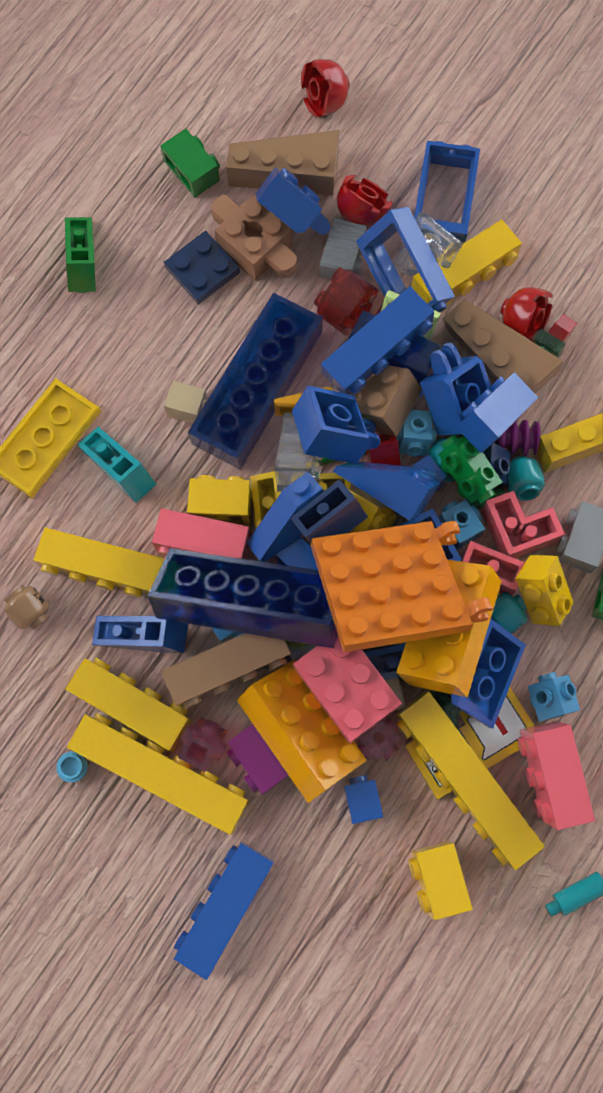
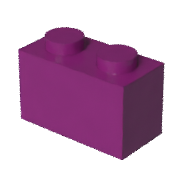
[227,724,289,795]

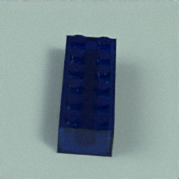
[188,292,323,470]
[148,548,338,648]

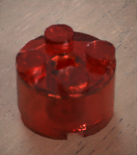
[314,267,378,336]

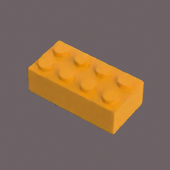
[396,560,502,698]
[237,659,367,803]

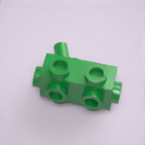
[438,435,502,504]

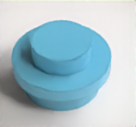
[57,751,88,782]

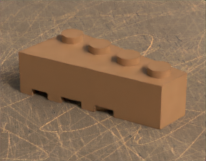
[226,130,340,195]
[443,299,563,393]
[161,620,291,709]

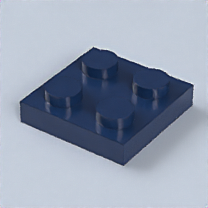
[163,230,240,305]

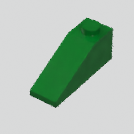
[65,217,96,293]

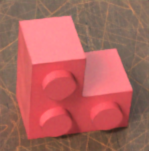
[481,491,565,559]
[461,541,525,596]

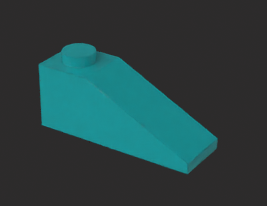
[77,426,157,503]

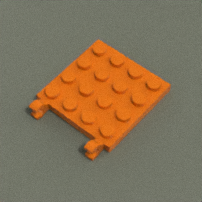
[311,521,493,652]

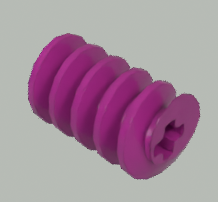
[493,420,541,456]

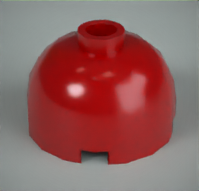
[301,59,350,117]
[337,175,393,228]
[500,287,553,343]

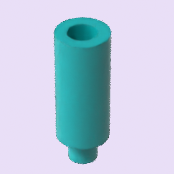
[545,871,603,917]

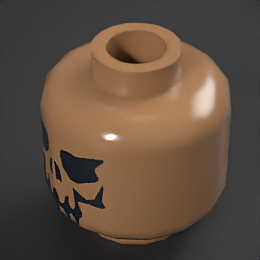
[4,585,49,630]

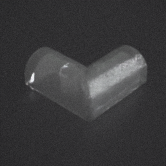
[392,212,463,276]

